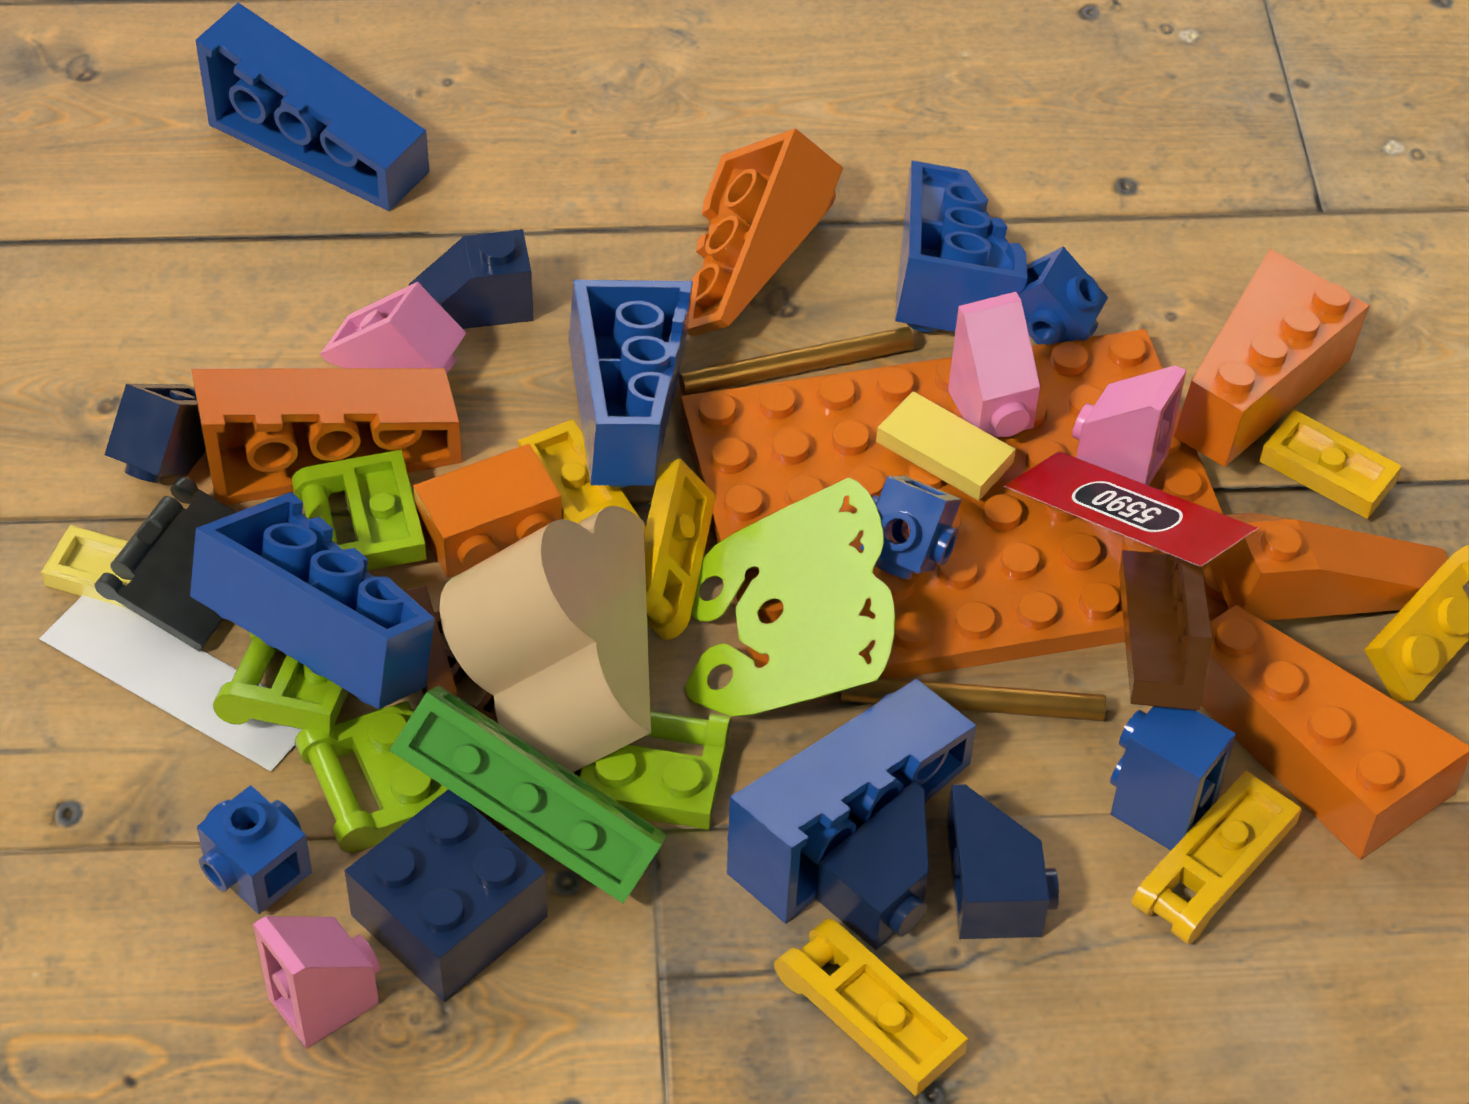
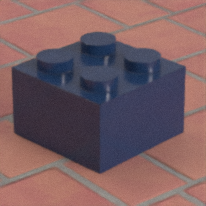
[344,789,548,1002]

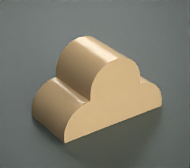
[440,506,651,772]

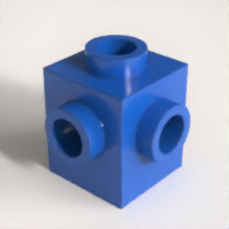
[1018,246,1108,345]
[860,475,962,579]
[197,785,312,914]

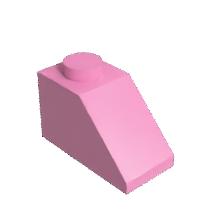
[320,282,466,373]
[948,292,1040,438]
[1072,365,1187,486]
[253,916,381,1049]

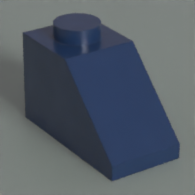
[409,229,534,329]
[104,384,206,483]
[816,781,929,950]
[946,784,1059,939]

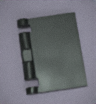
[95,477,237,652]

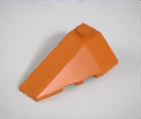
[687,128,843,337]
[1208,513,1466,621]

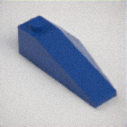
[895,160,1027,332]

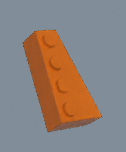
[1174,249,1370,467]
[191,368,463,505]
[1201,605,1469,860]

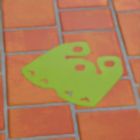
[685,477,895,717]

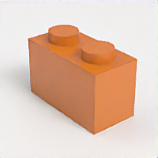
[413,443,562,579]

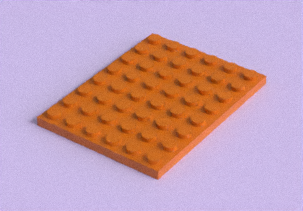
[681,329,1229,679]

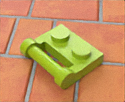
[292,450,427,571]
[213,632,349,735]
[295,700,448,853]
[580,711,731,830]

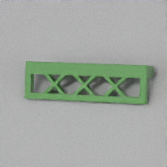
[389,685,667,904]

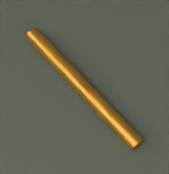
[679,326,914,396]
[841,677,1106,721]

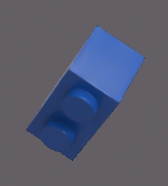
[1110,706,1236,850]

